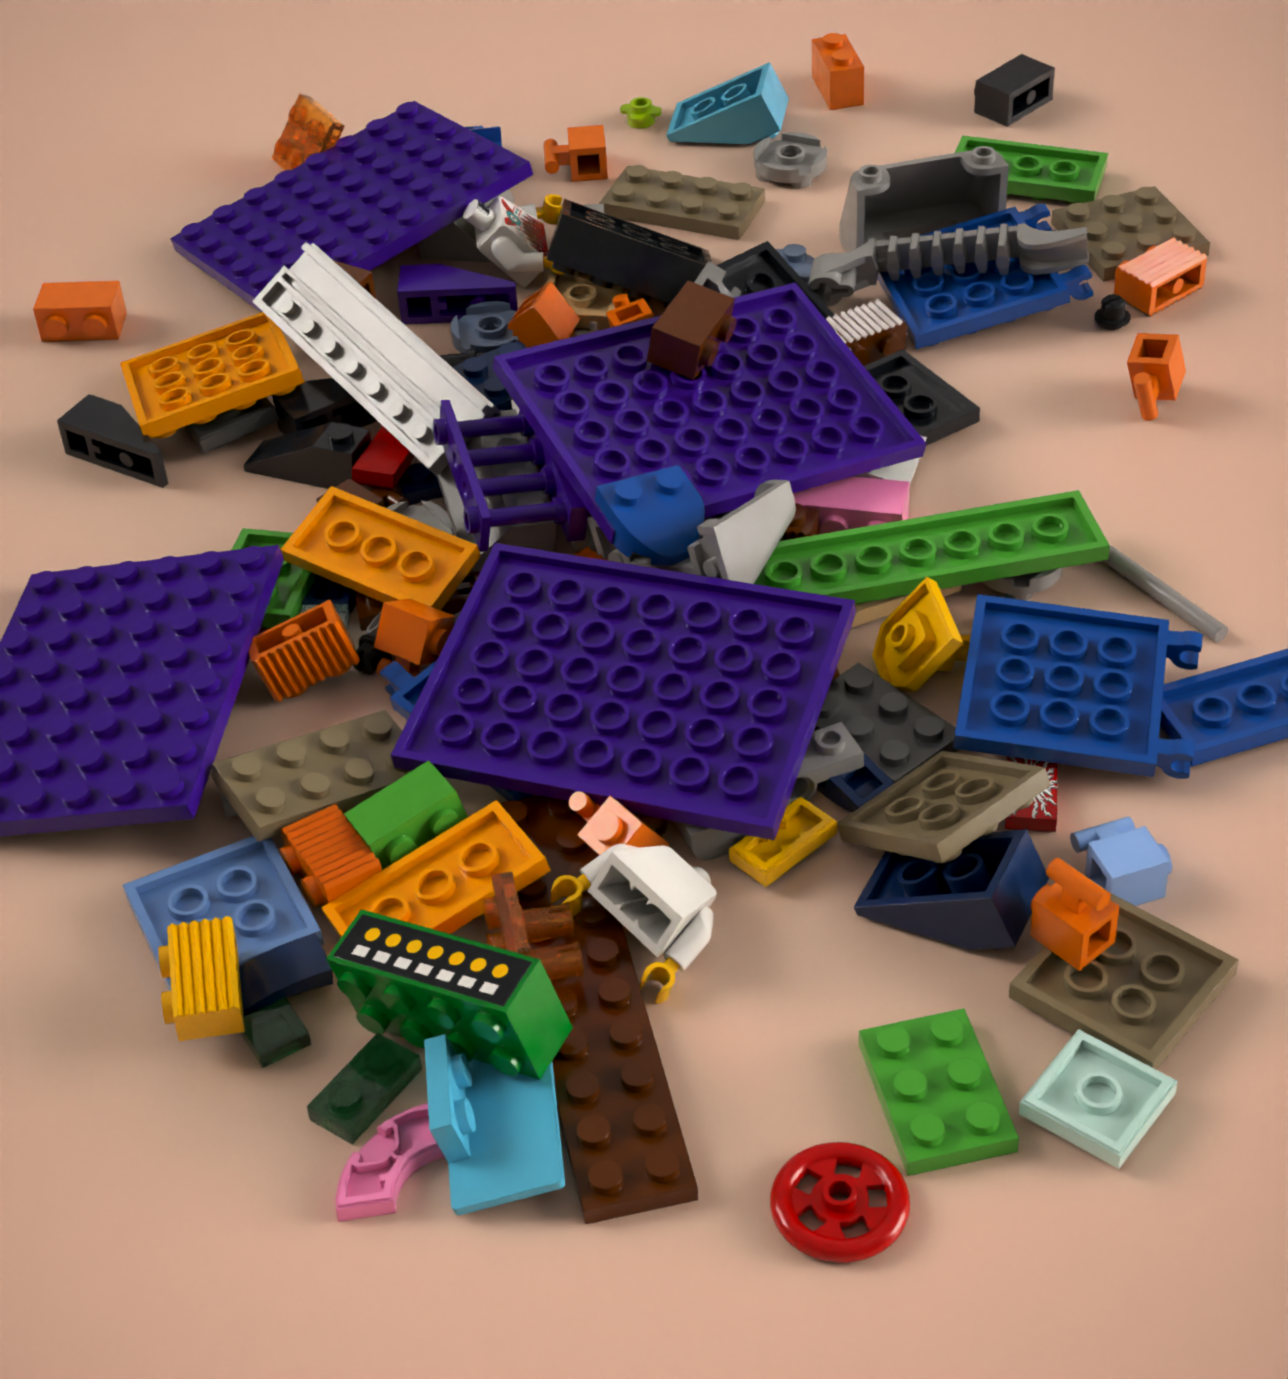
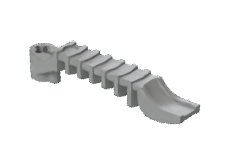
[808,223,1089,307]

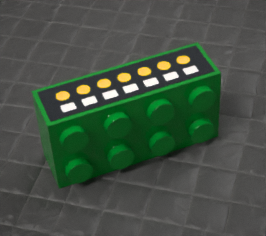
[326,909,573,1080]

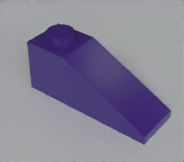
[397,264,518,325]

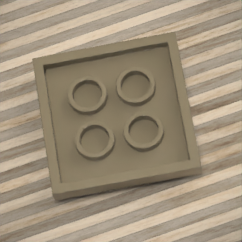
[1051,186,1210,282]
[837,751,1051,863]
[1009,894,1239,1070]

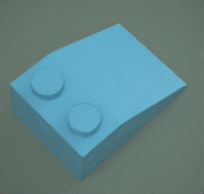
[666,62,789,144]

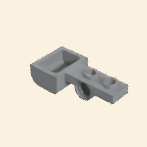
[674,721,864,860]

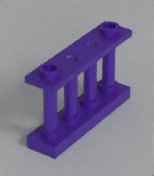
[433,400,588,552]

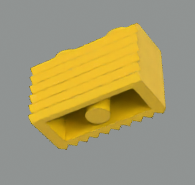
[158,916,245,1041]

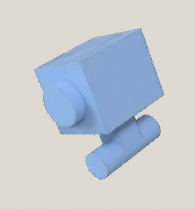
[1070,817,1172,906]

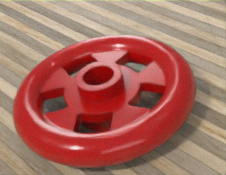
[770,1142,910,1263]

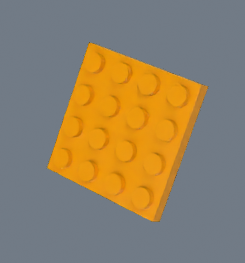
[120,312,305,439]

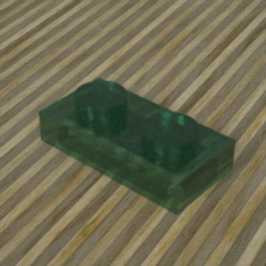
[307,1032,422,1145]

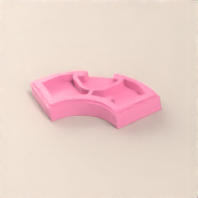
[336,1103,445,1222]

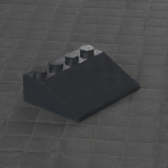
[547,199,712,308]

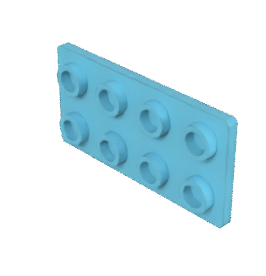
[424,1034,565,1215]

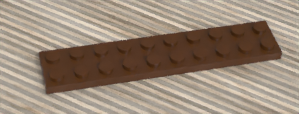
[485,795,698,1224]

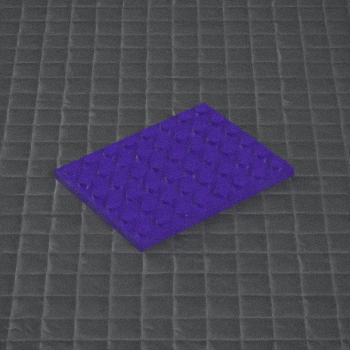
[170,101,534,312]
[492,283,927,545]
[391,543,856,840]
[0,545,284,837]

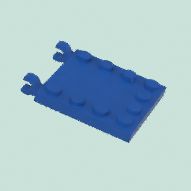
[878,203,1094,349]
[953,594,1203,779]

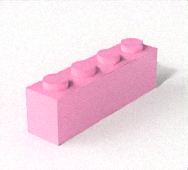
[793,476,910,534]

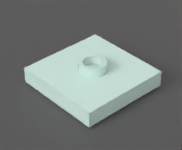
[1019,1029,1178,1169]

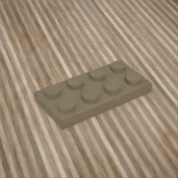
[599,165,765,240]
[211,710,411,842]

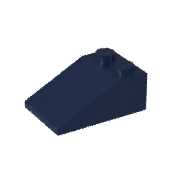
[853,829,1049,950]

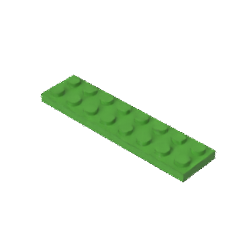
[754,490,1110,604]

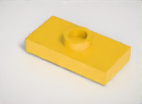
[729,796,837,887]

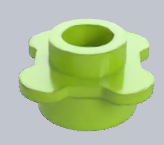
[620,97,662,129]

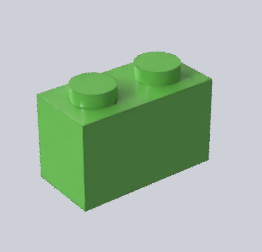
[344,760,468,870]

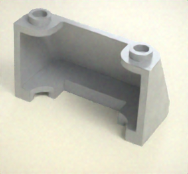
[839,146,1008,252]
[587,479,796,584]

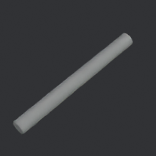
[1102,544,1228,643]

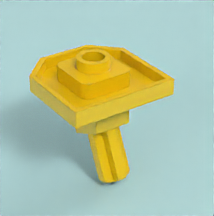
[872,577,971,692]

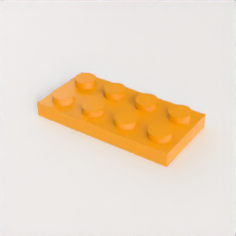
[280,486,481,610]
[321,800,551,938]

